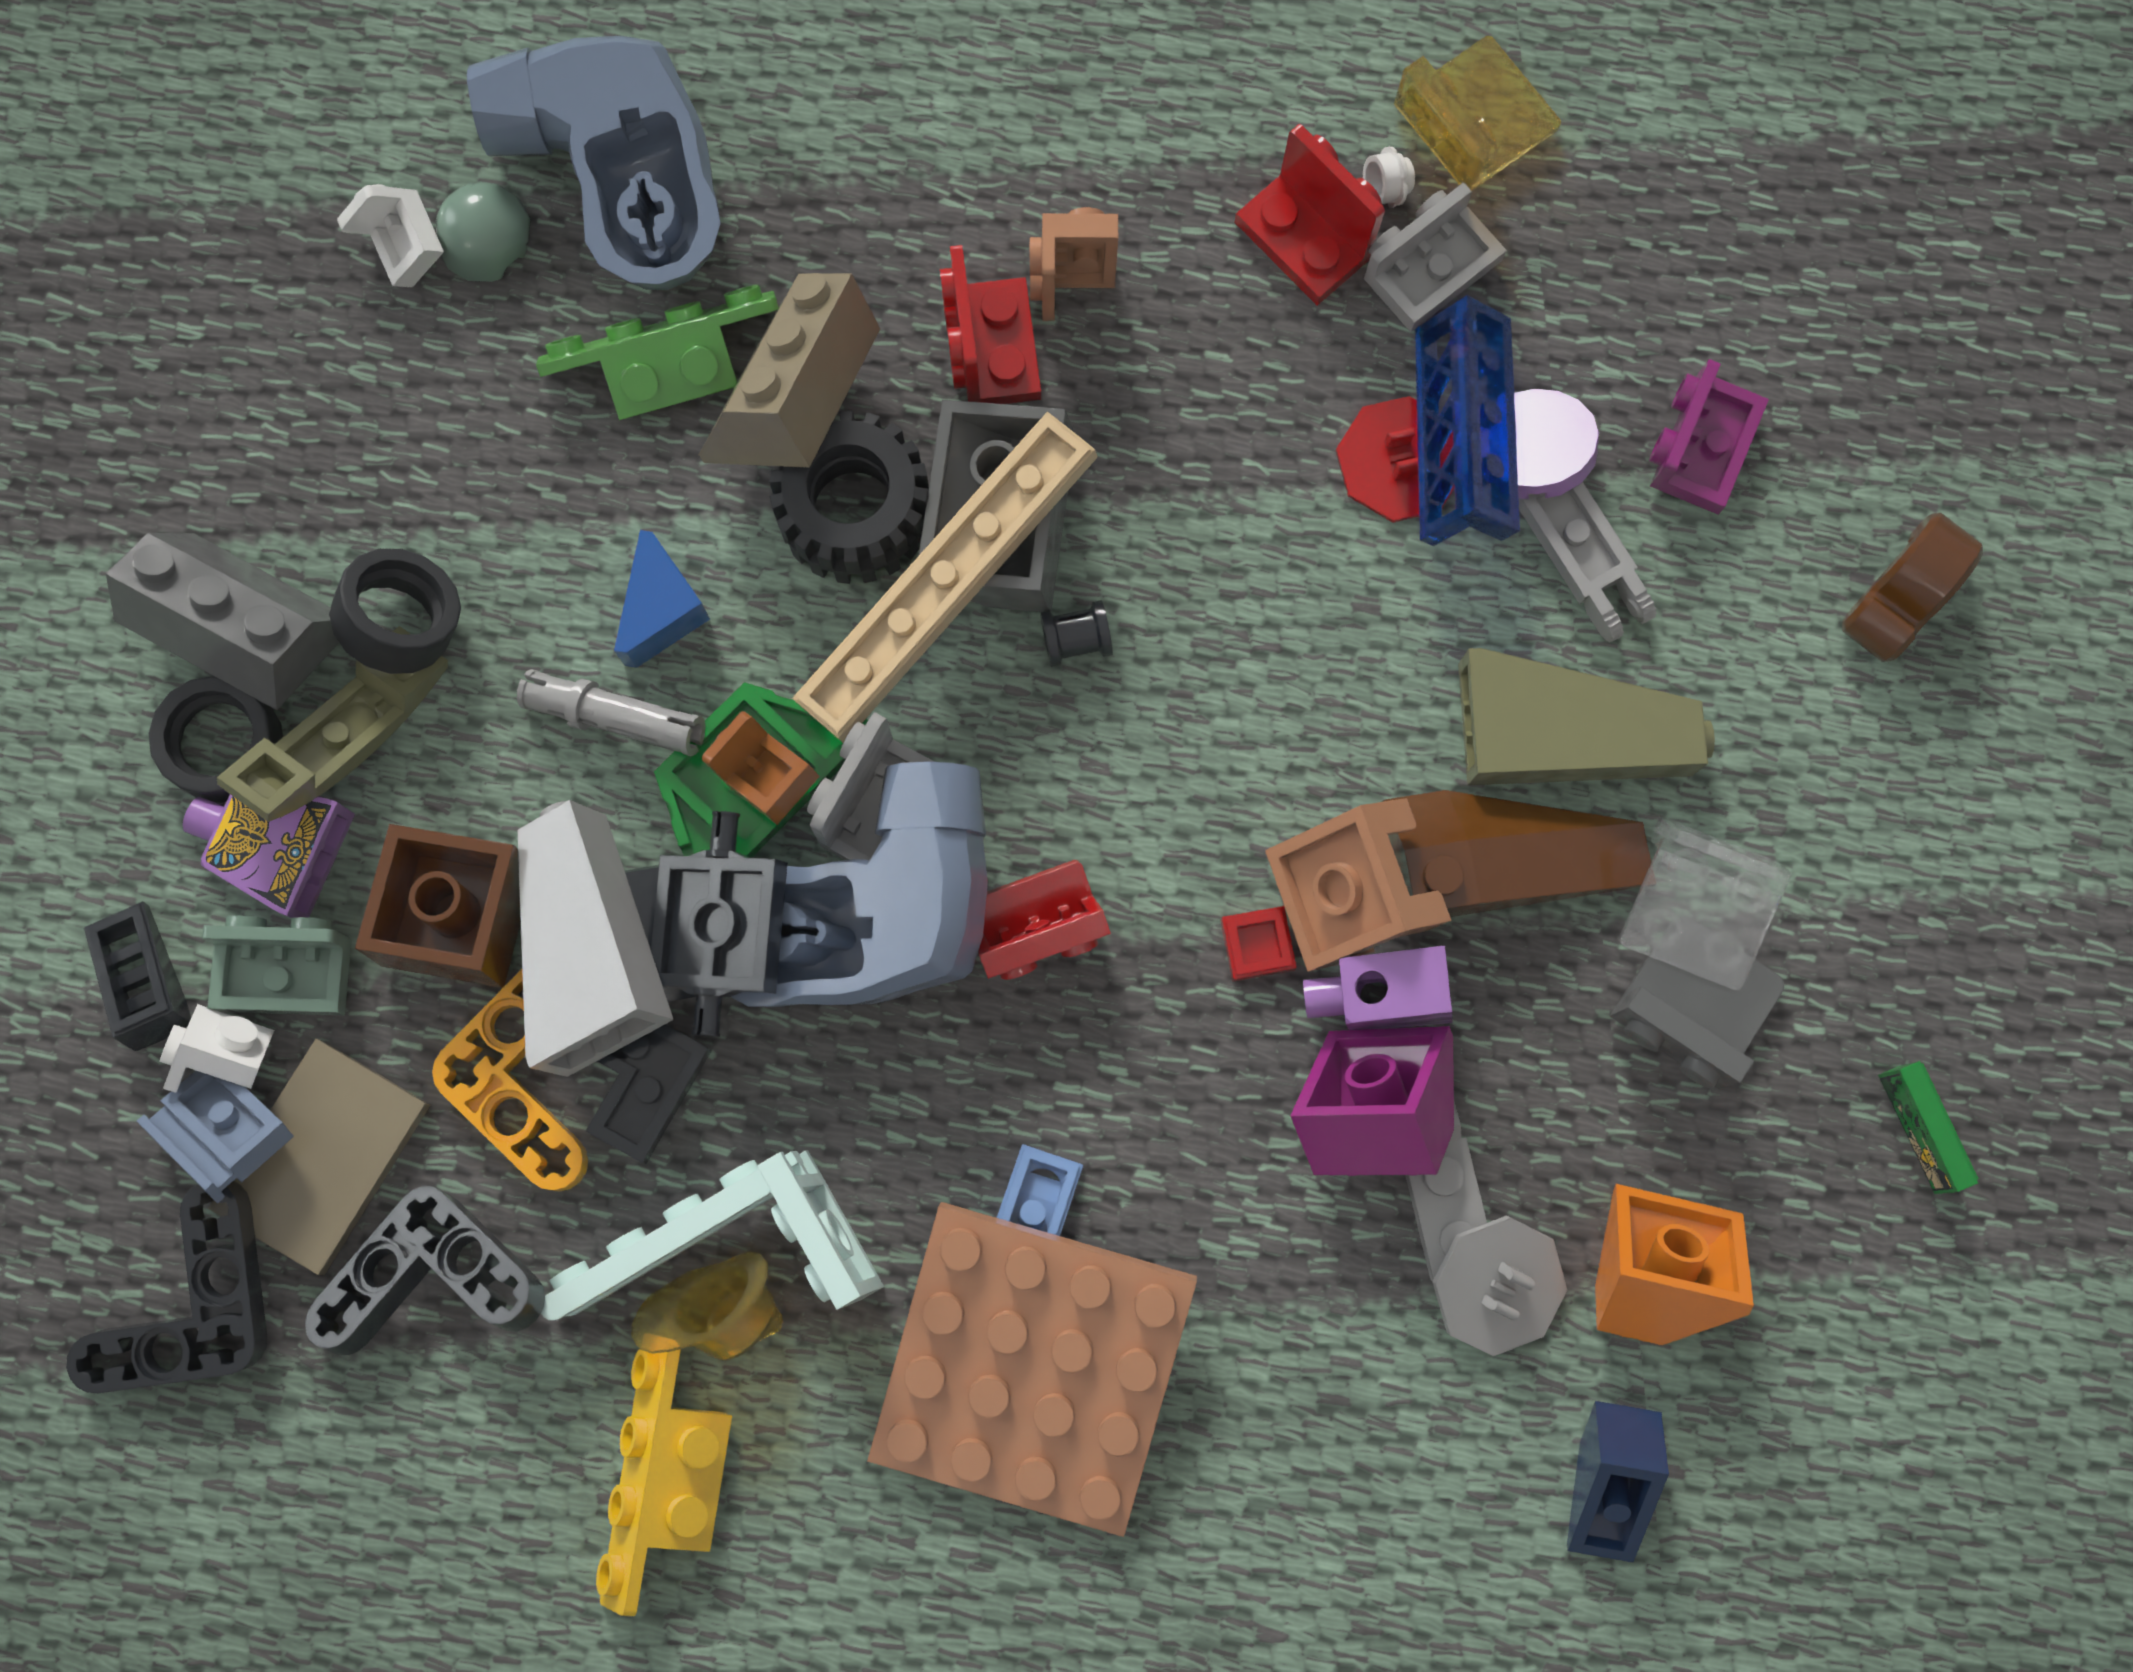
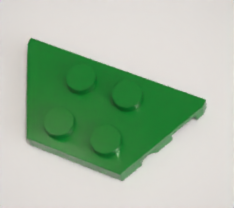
[654,682,868,858]

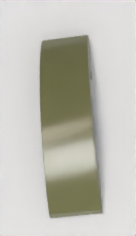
[217,626,448,822]

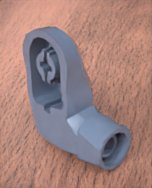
[467,36,721,290]
[731,762,988,1007]

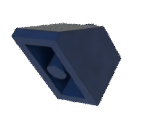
[1567,1401,1669,1562]

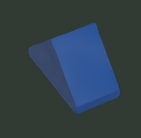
[614,530,710,668]

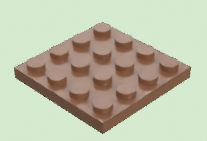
[867,1202,1197,1537]

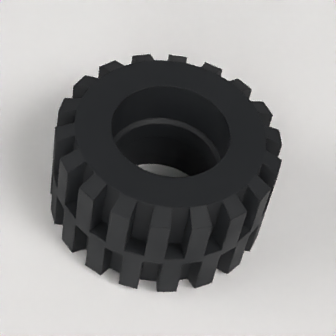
[769,410,929,584]

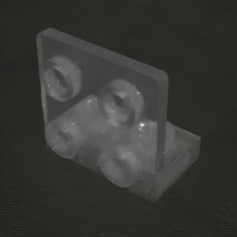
[1619,816,1792,990]

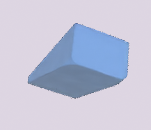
[997,1144,1083,1236]

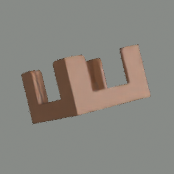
[1265,798,1451,972]

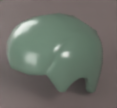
[435,181,530,282]

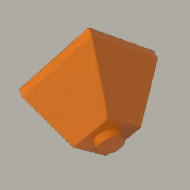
[1595,1184,1754,1345]

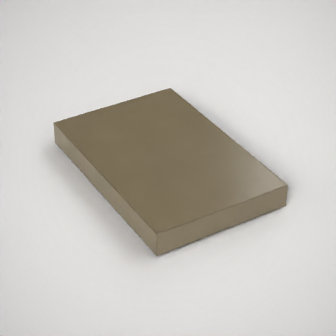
[208,1038,431,1275]

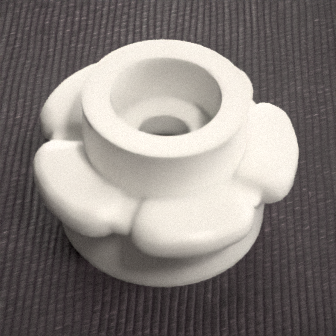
[1363,146,1415,208]

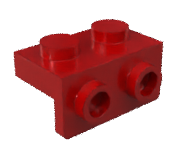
[978,860,1111,980]

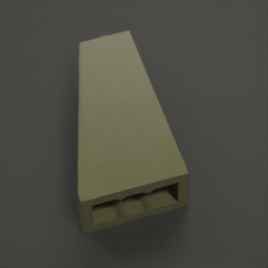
[1458,648,1715,785]

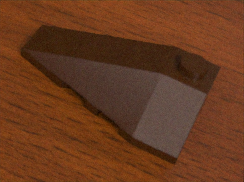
[1382,790,1656,917]

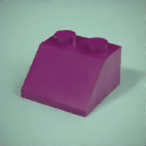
[1290,1026,1454,1176]

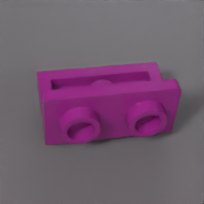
[1649,359,1769,515]

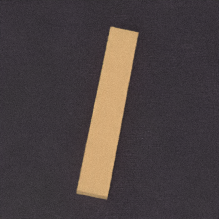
[792,411,1098,743]

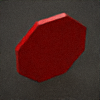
[1336,396,1467,523]

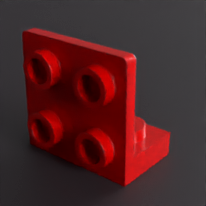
[1234,124,1385,306]
[940,245,1041,404]

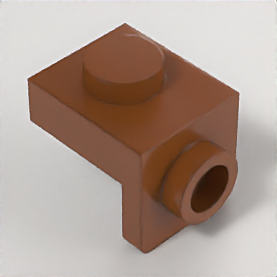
[702,712,820,825]

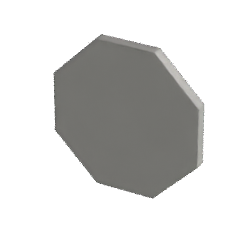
[1432,1216,1567,1356]

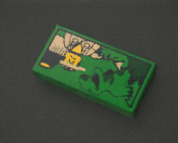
[1878,1061,1979,1194]

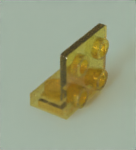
[1394,36,1561,191]

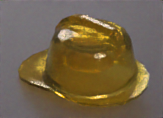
[631,1252,783,1361]

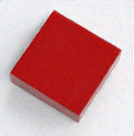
[1220,906,1297,982]

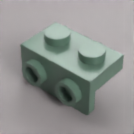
[202,915,352,1016]

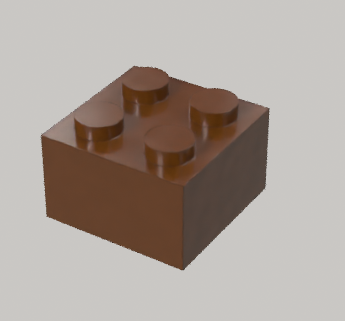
[355,824,521,988]

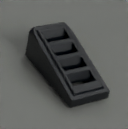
[84,901,191,1051]

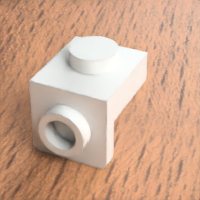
[337,184,444,287]
[159,1004,274,1093]

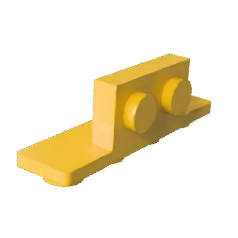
[596,1334,732,1617]

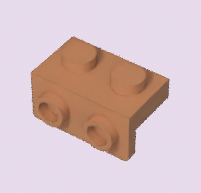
[1030,207,1118,321]

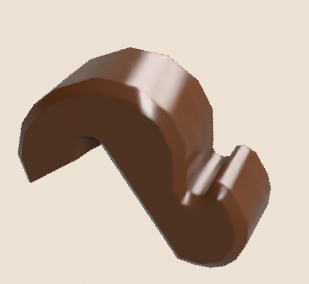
[1842,513,1983,662]

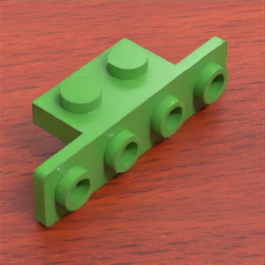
[536,285,779,420]

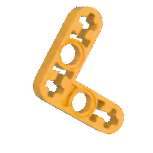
[432,969,588,1192]

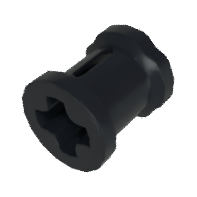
[1040,600,1113,667]

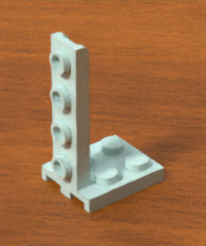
[541,1150,884,1320]

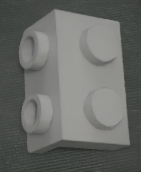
[1364,183,1507,332]

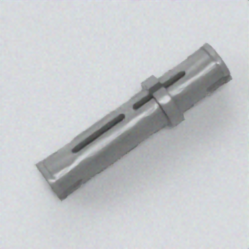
[517,669,706,756]

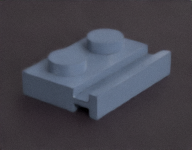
[137,1071,294,1204]

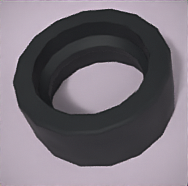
[329,548,461,674]
[148,676,283,803]

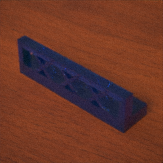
[1415,295,1520,546]

